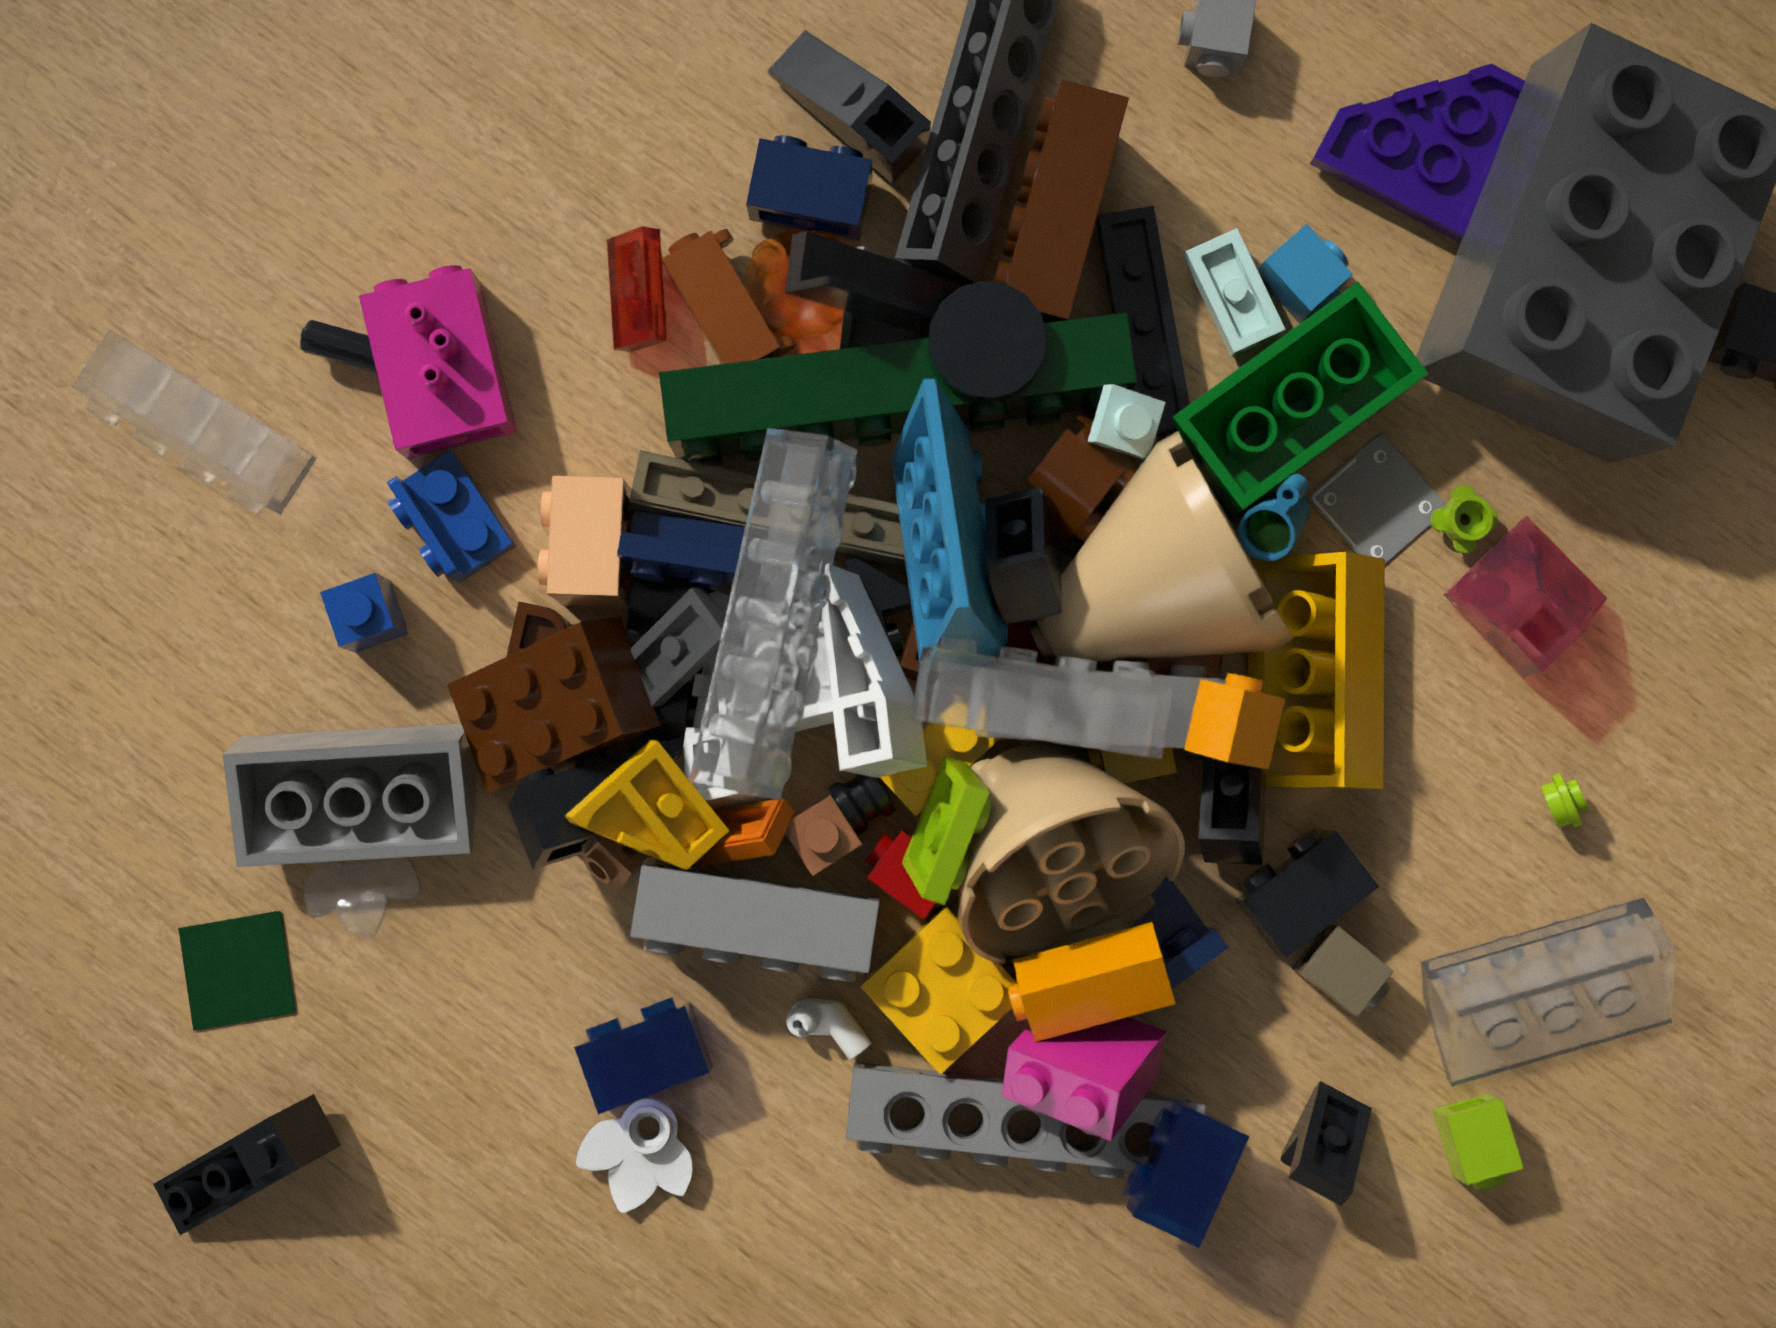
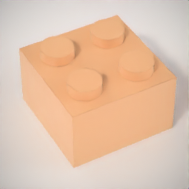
[538,476,635,608]

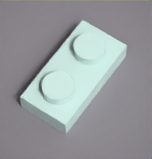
[1183,228,1286,357]

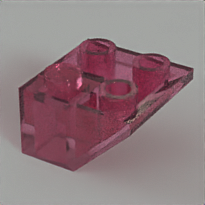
[1443,516,1607,677]

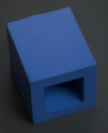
[320,573,409,653]

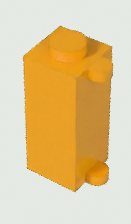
[1008,922,1176,1042]

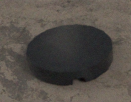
[928,281,1047,402]

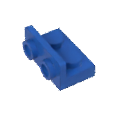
[387,449,516,583]

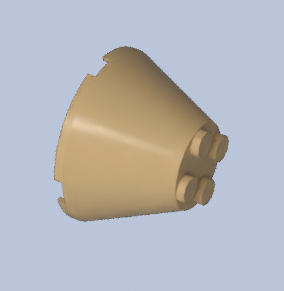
[958,739,1185,964]

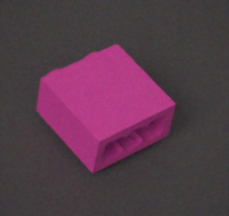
[1001,1017,1166,1141]

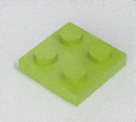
[902,755,991,905]

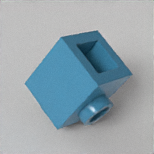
[1258,224,1353,324]

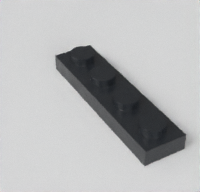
[1096,206,1190,436]

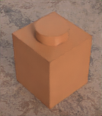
[785,795,862,876]

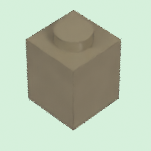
[1292,924,1394,1017]

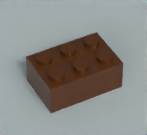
[447,616,661,794]

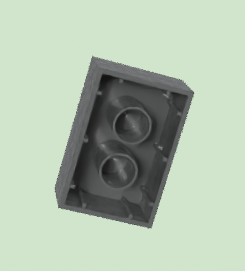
[1416,23,1776,463]

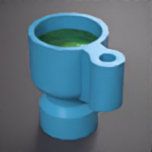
[1238,474,1310,561]

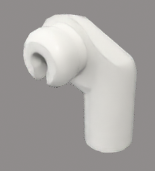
[786,998,872,1060]

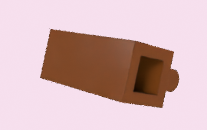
[662,229,796,364]

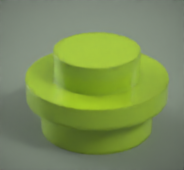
[1540,772,1589,829]

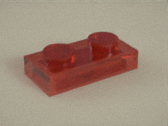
[607,226,667,352]

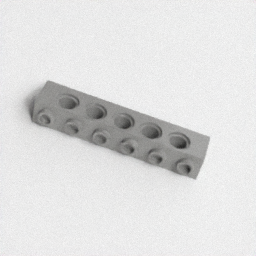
[846,1062,1205,1185]

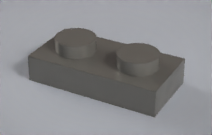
[630,587,738,707]

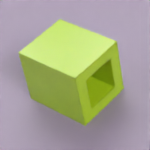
[1432,1093,1524,1190]

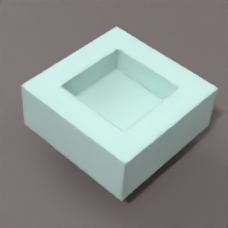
[1087,384,1165,459]

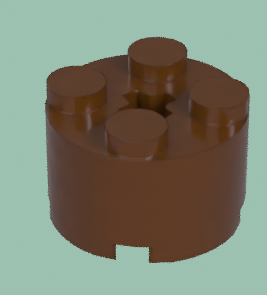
[1027,410,1140,544]

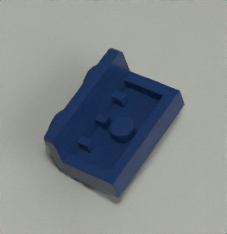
[617,511,749,590]

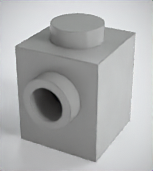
[1177,0,1256,78]

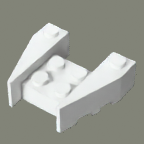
[683,562,927,809]

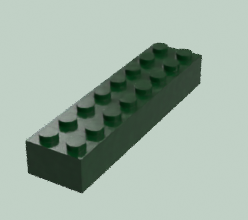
[659,313,1137,466]

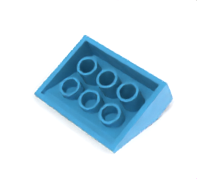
[891,379,1008,672]

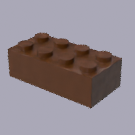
[994,79,1129,323]

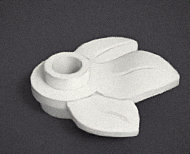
[576,1098,693,1213]

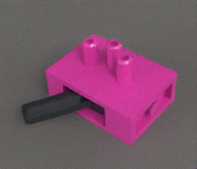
[300,265,517,459]

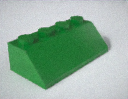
[1171,282,1429,520]

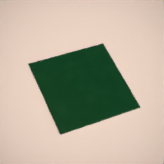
[178,911,296,1031]

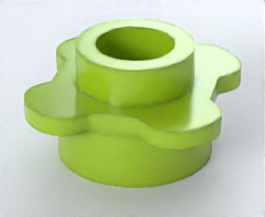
[1430,485,1498,554]

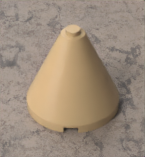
[1030,431,1294,662]

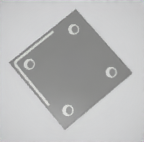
[1306,432,1446,563]

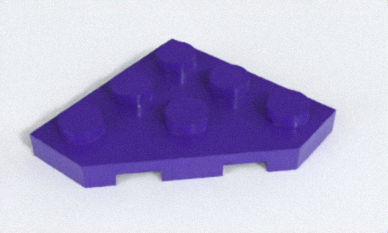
[1310,64,1525,242]

